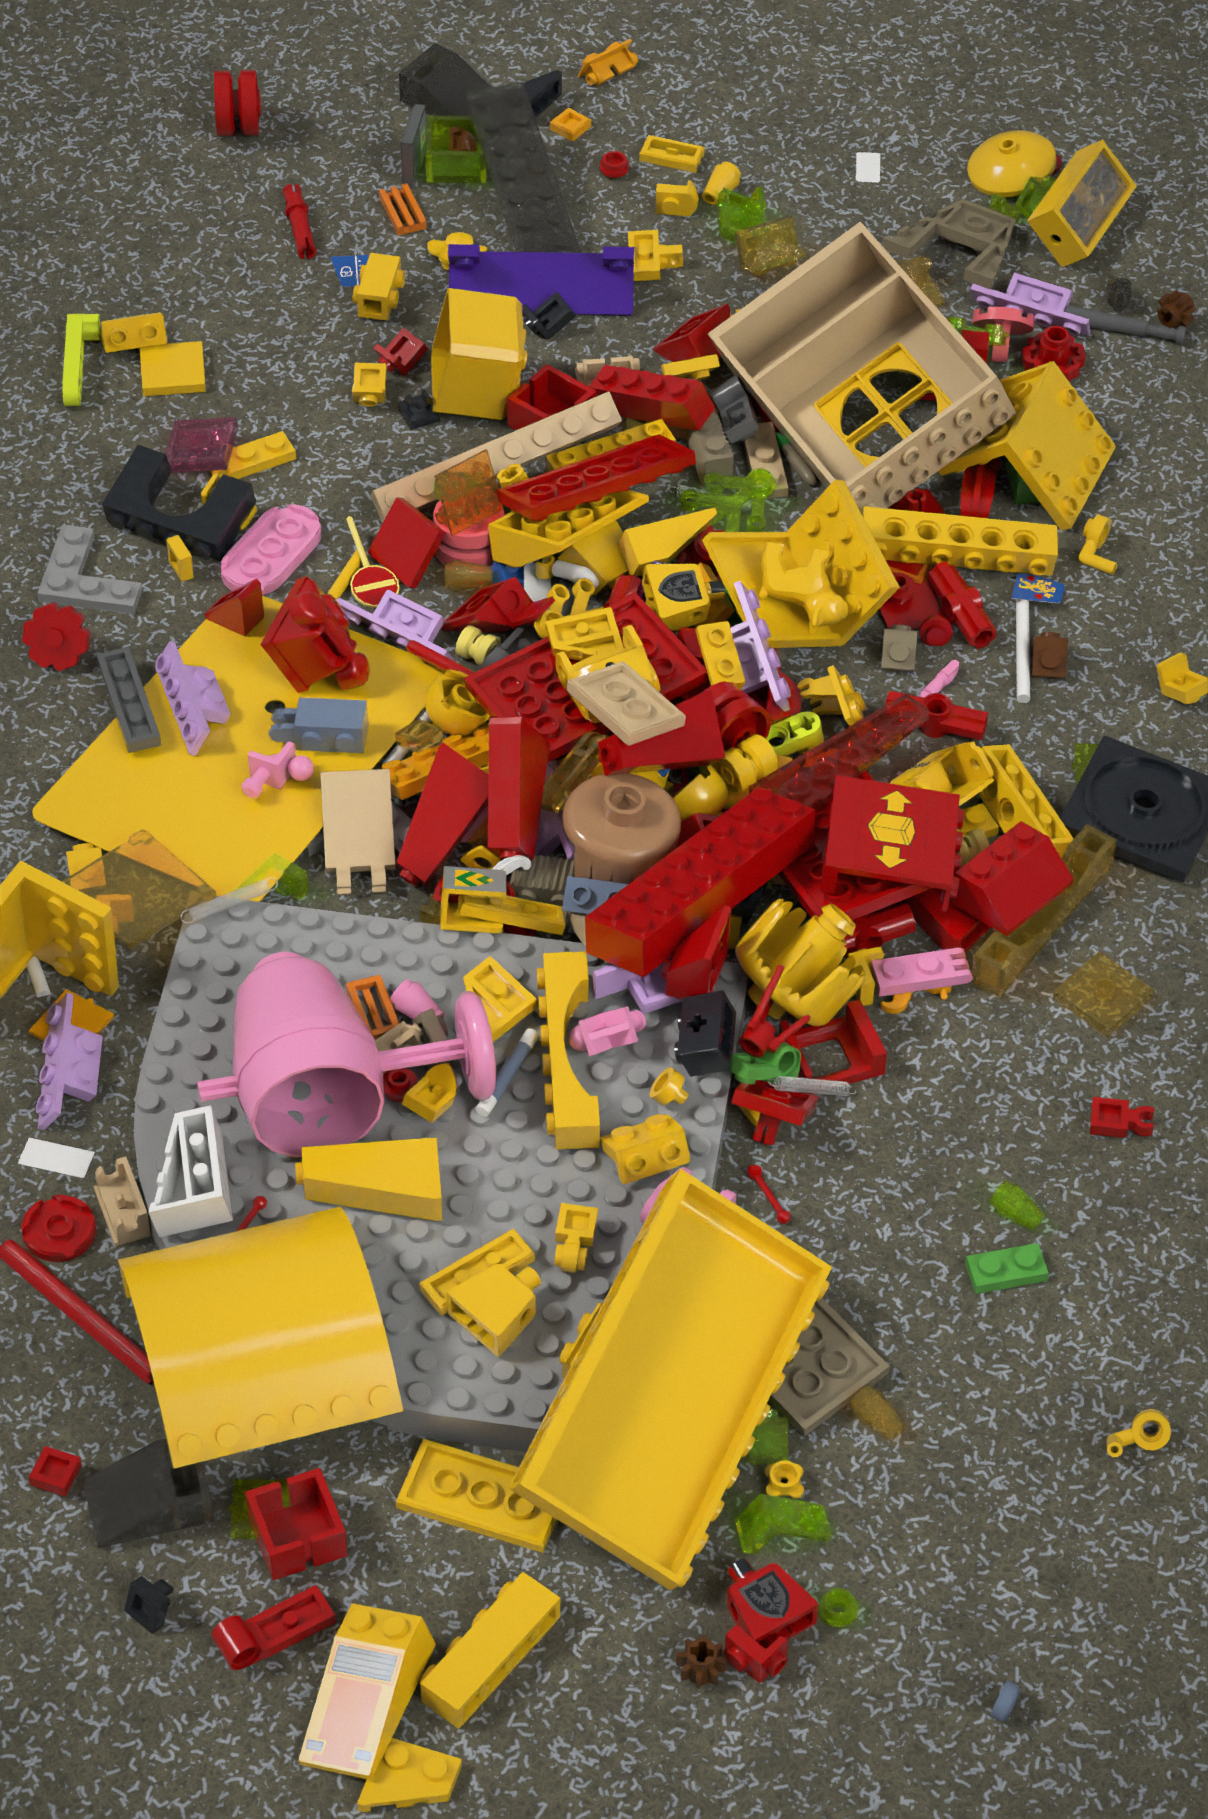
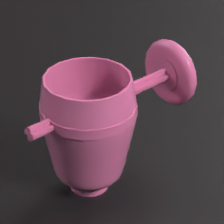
[197,952,496,1157]

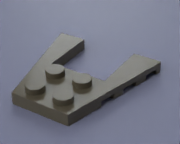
[882,199,1016,290]

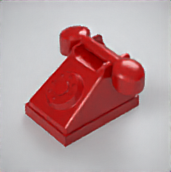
[260,576,370,693]

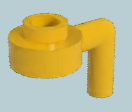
[1078,514,1117,575]
[1106,1409,1171,1457]

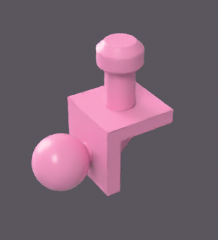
[241,741,314,798]
[568,1006,646,1056]

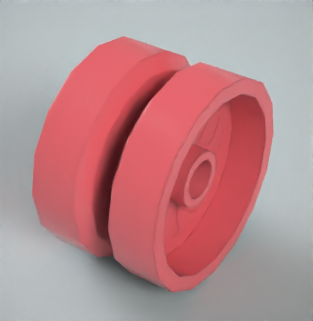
[433,490,505,572]

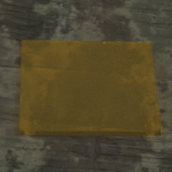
[61,829,216,949]

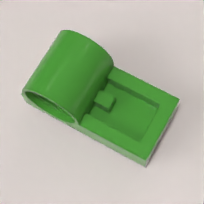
[729,1042,801,1084]

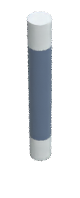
[475,1029,539,1117]

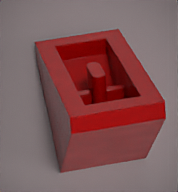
[203,578,264,636]

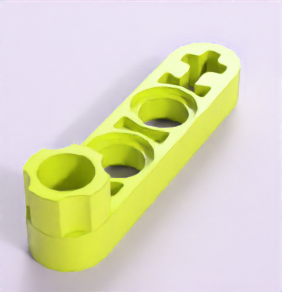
[62,314,101,406]
[698,711,825,778]

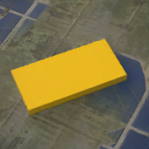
[396,1438,557,1553]

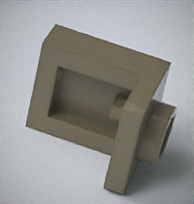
[881,625,918,673]
[412,1008,448,1070]

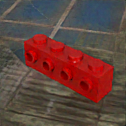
[589,365,715,431]

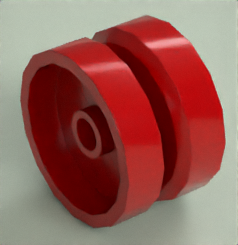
[214,70,261,137]
[703,681,771,752]

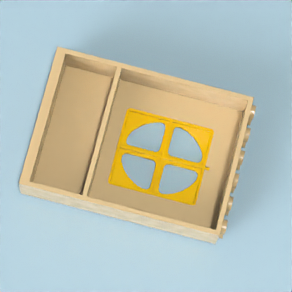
[708,221,1017,514]

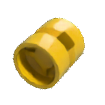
[713,734,779,796]

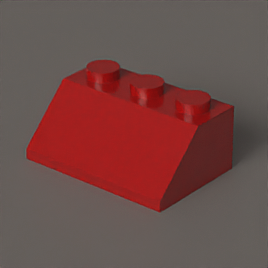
[952,821,1074,937]

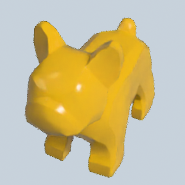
[759,542,848,634]

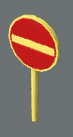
[347,516,399,608]

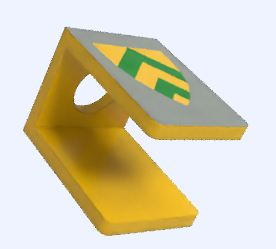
[440,866,506,934]

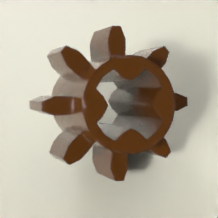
[1156,290,1196,329]
[676,1635,727,1689]

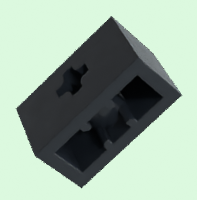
[674,990,737,1077]

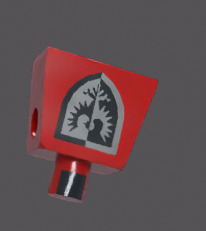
[727,1558,819,1649]

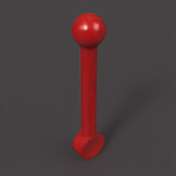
[747,1165,791,1224]
[236,1195,267,1231]

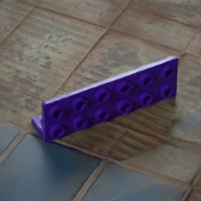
[448,244,634,316]

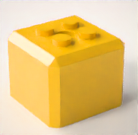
[431,288,527,420]

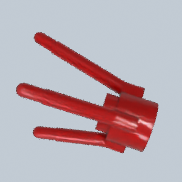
[738,965,811,1057]

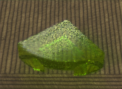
[990,194,1019,224]

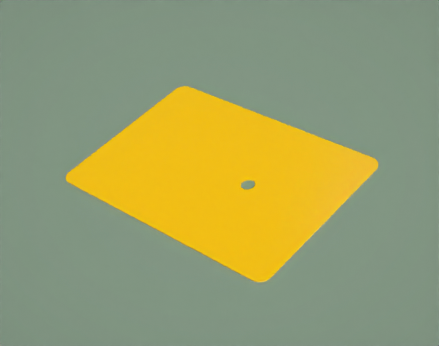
[32,595,445,902]

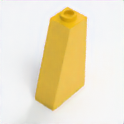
[295,1137,443,1221]

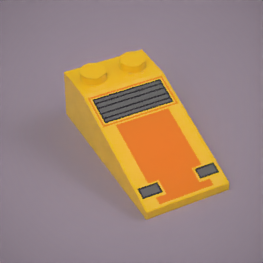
[298,1603,436,1780]

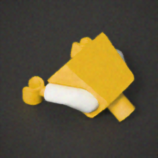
[535,520,630,596]

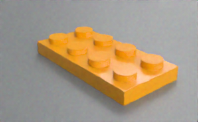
[382,722,489,800]

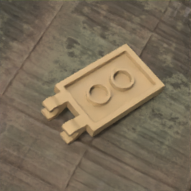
[320,769,395,895]

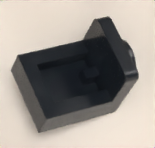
[522,292,576,339]

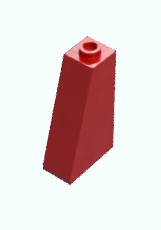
[598,690,726,776]
[488,717,550,861]
[397,742,488,888]
[899,875,991,952]

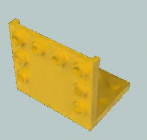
[938,361,1116,531]
[702,480,900,648]
[0,860,119,999]

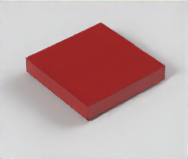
[367,497,446,588]

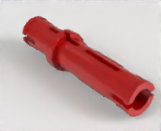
[282,184,317,259]

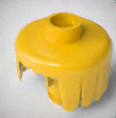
[735,899,866,1026]

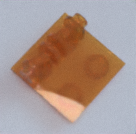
[434,449,504,536]

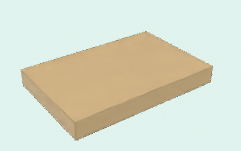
[567,661,686,746]

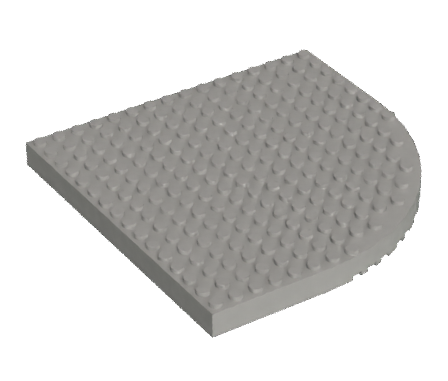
[134,893,750,1452]

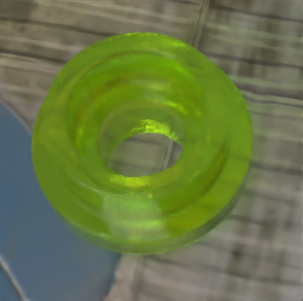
[819,1588,859,1628]

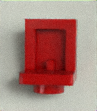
[373,328,429,376]
[724,1624,788,1684]

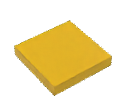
[140,341,206,396]

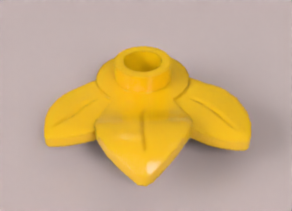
[427,232,487,270]

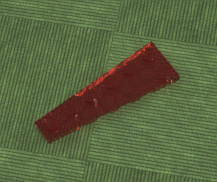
[749,694,929,811]

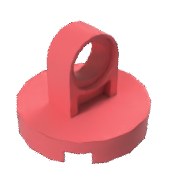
[972,307,1035,363]

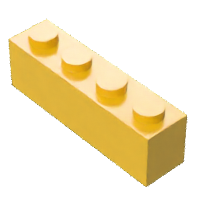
[420,1572,560,1729]

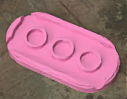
[221,504,321,595]

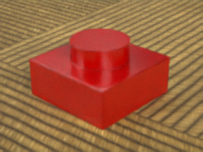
[29,1446,82,1497]

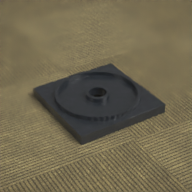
[1060,735,1208,882]

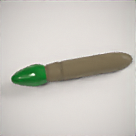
[775,432,816,486]

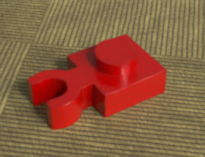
[1089,1097,1154,1138]

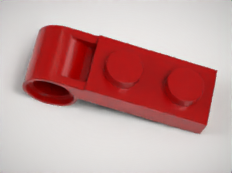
[211,1585,336,1670]

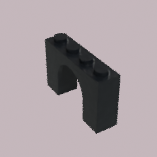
[102,445,256,562]

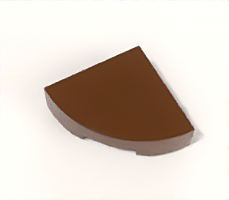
[449,127,477,159]

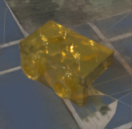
[734,215,806,275]

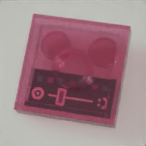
[166,417,239,473]

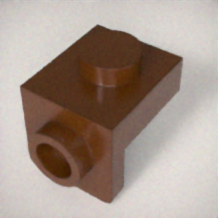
[1032,632,1068,680]

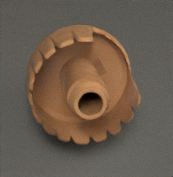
[563,773,681,884]

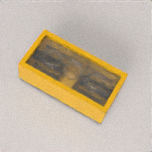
[1027,139,1137,267]

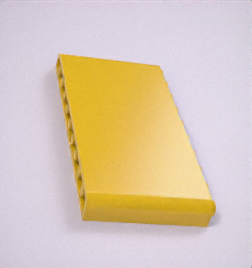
[510,1169,832,1591]

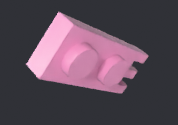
[871,948,973,997]

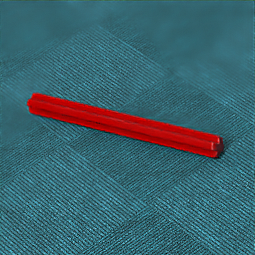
[0,1239,154,1384]

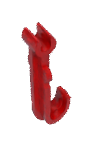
[960,458,1001,518]

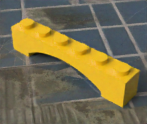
[536,951,600,1150]

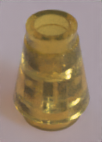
[445,559,493,592]
[849,1385,906,1442]

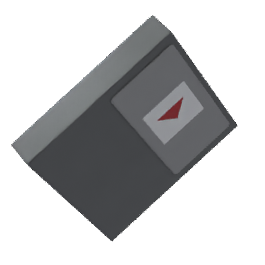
[401,104,427,189]

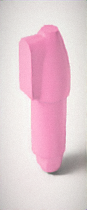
[918,660,959,698]

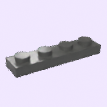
[96,647,161,753]

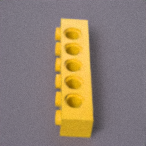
[862,506,1058,576]

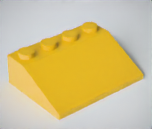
[488,490,649,568]

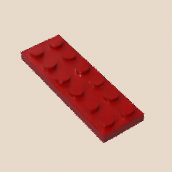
[497,434,696,521]

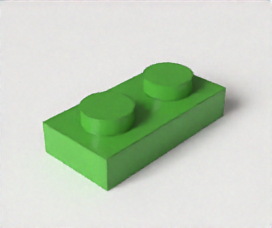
[965,1243,1049,1294]

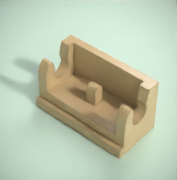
[93,1156,151,1247]

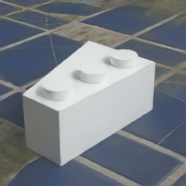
[148,1105,233,1237]

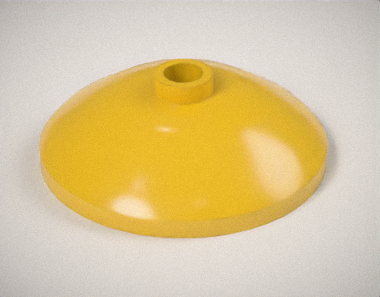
[967,130,1057,197]

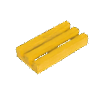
[639,135,705,173]

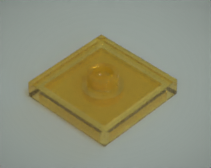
[1053,951,1154,1038]

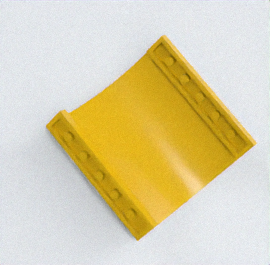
[118,1207,403,1468]

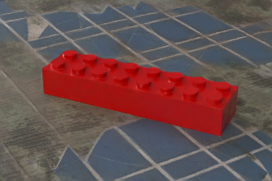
[585,787,815,977]

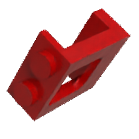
[779,999,887,1094]

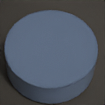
[990,1680,1021,1723]

